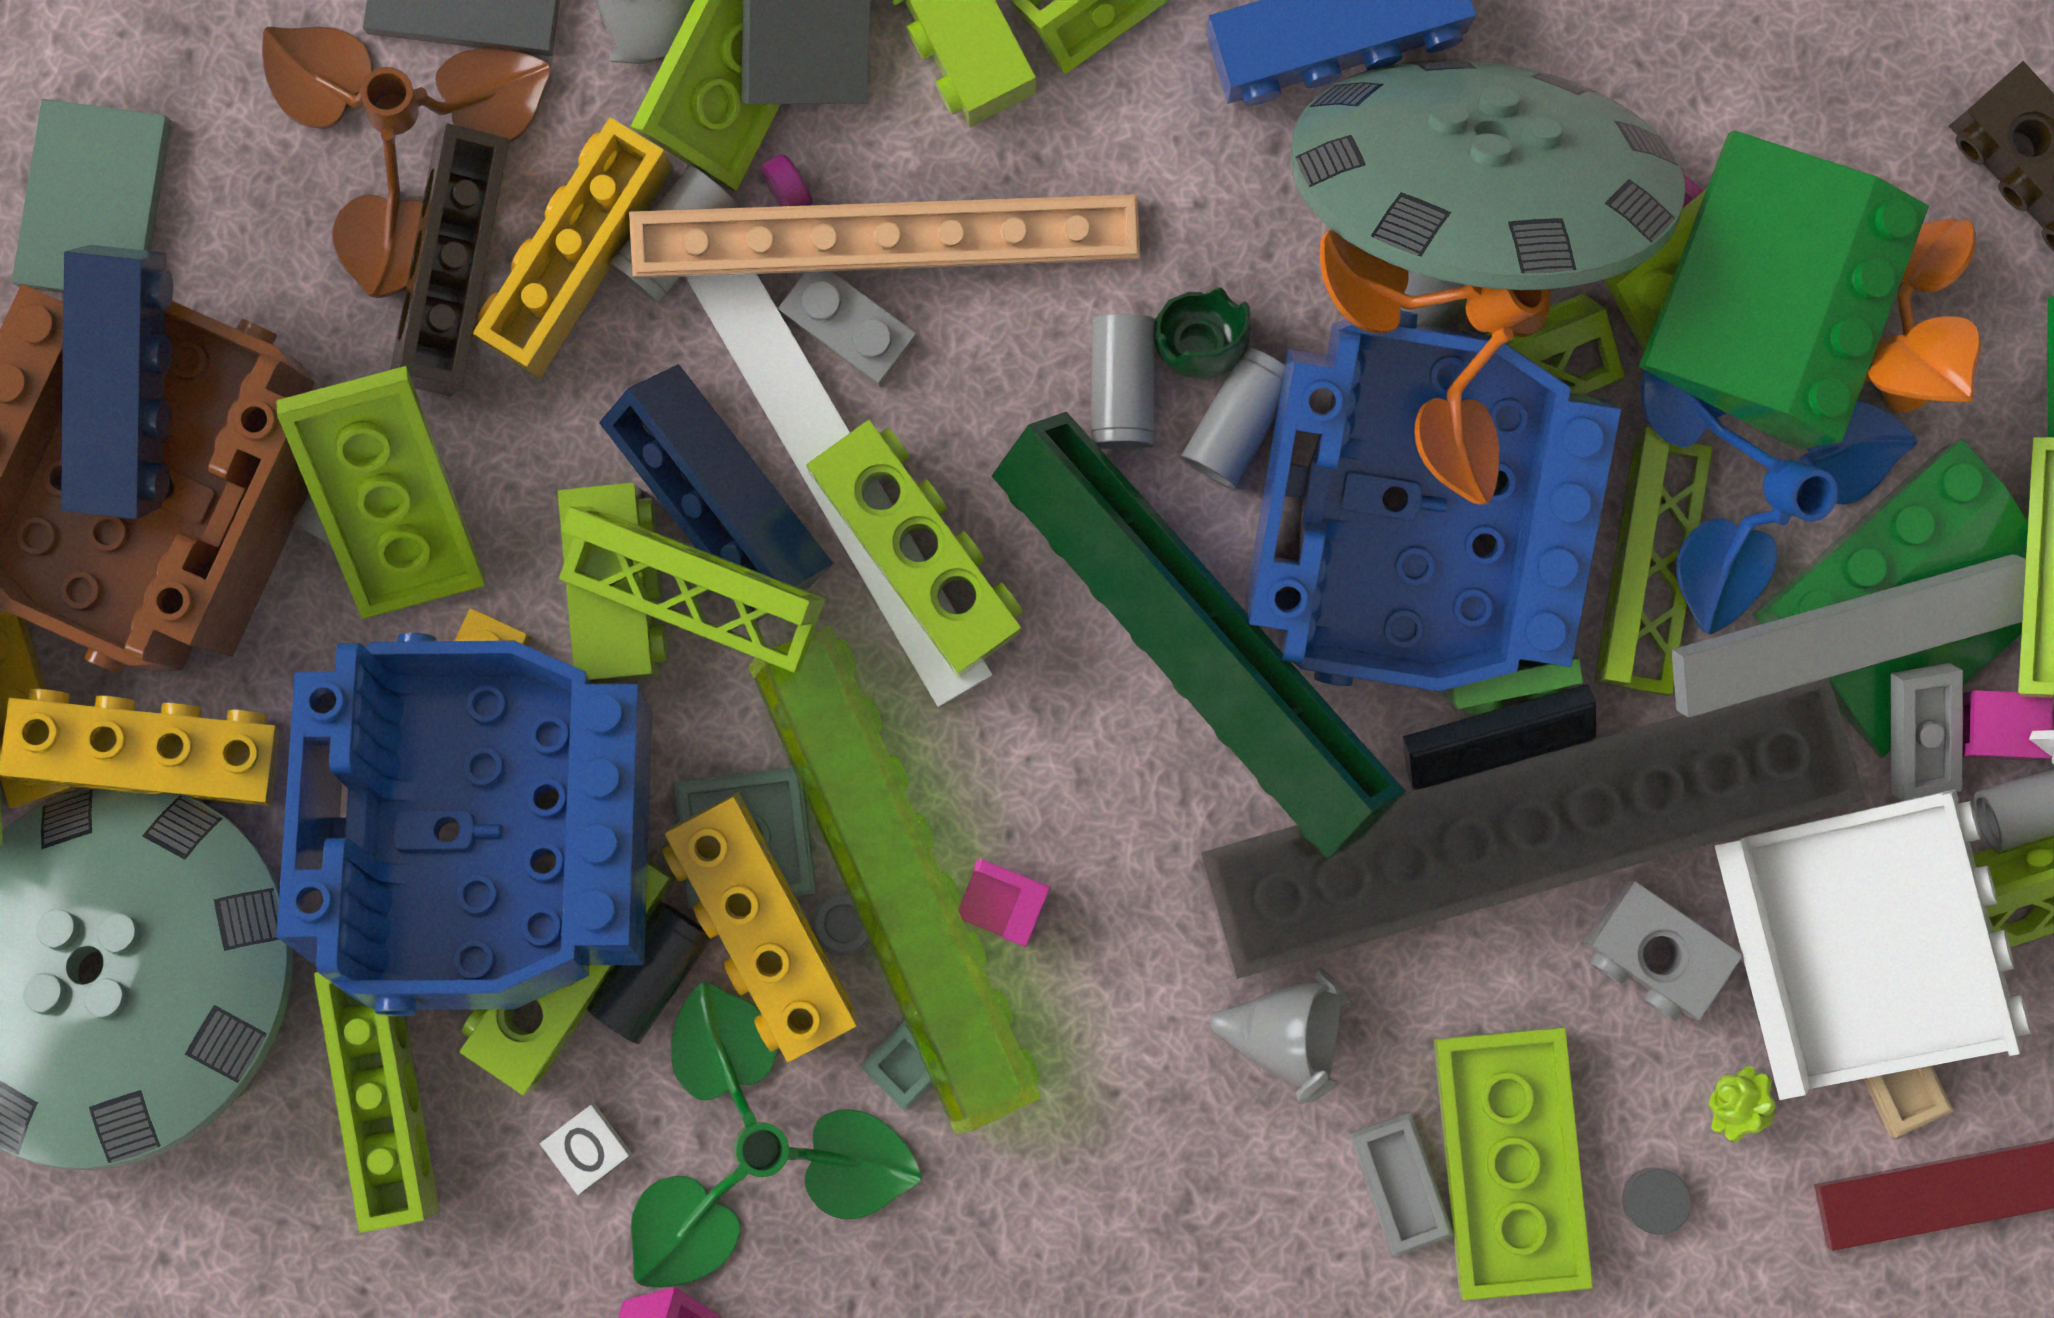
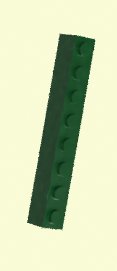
[991,411,1406,859]

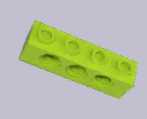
[806,420,1024,678]
[459,859,676,1096]
[314,972,440,1233]

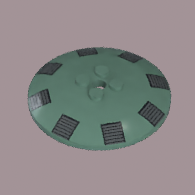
[1290,59,1685,290]
[0,788,293,1170]

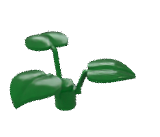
[630,982,921,1287]

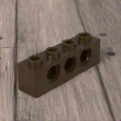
[1949,61,2054,251]
[390,123,509,396]

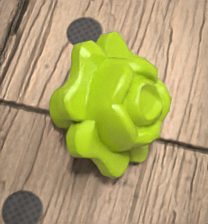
[1709,1065,1776,1143]

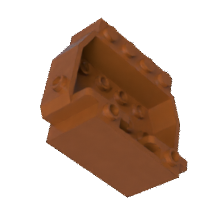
[0,284,315,674]

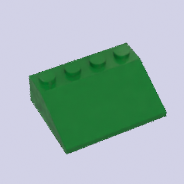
[1639,131,1929,450]
[1752,439,2028,757]

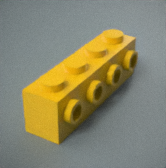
[473,117,674,379]
[0,689,281,807]
[662,791,859,1063]

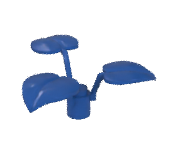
[1641,370,1917,635]

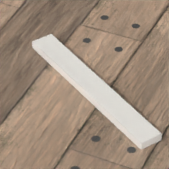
[686,274,993,708]

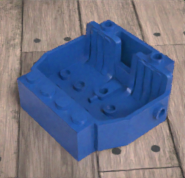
[1246,310,1621,692]
[276,633,652,1016]

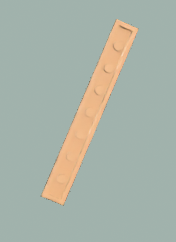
[629,194,1140,279]

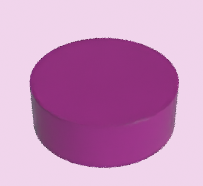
[760,154,813,207]

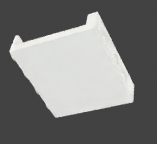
[1715,789,2032,1100]

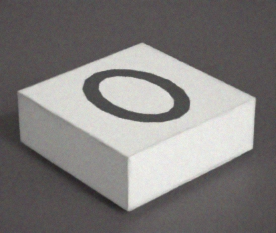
[539,1103,632,1195]

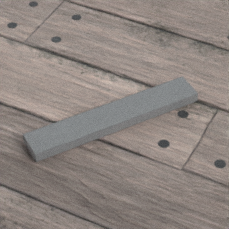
[1672,554,2026,718]

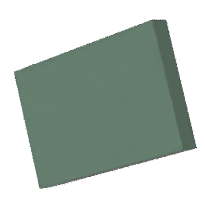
[12,99,172,293]

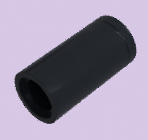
[586,901,712,1044]

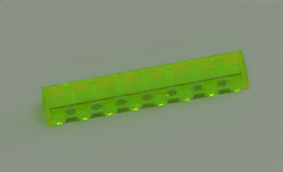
[748,625,1041,1135]

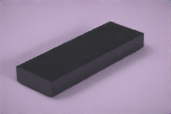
[1403,684,1596,790]

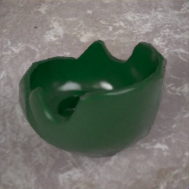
[1155,287,1251,380]

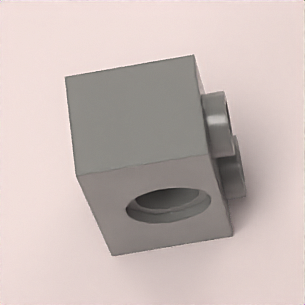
[1581,881,1743,1022]

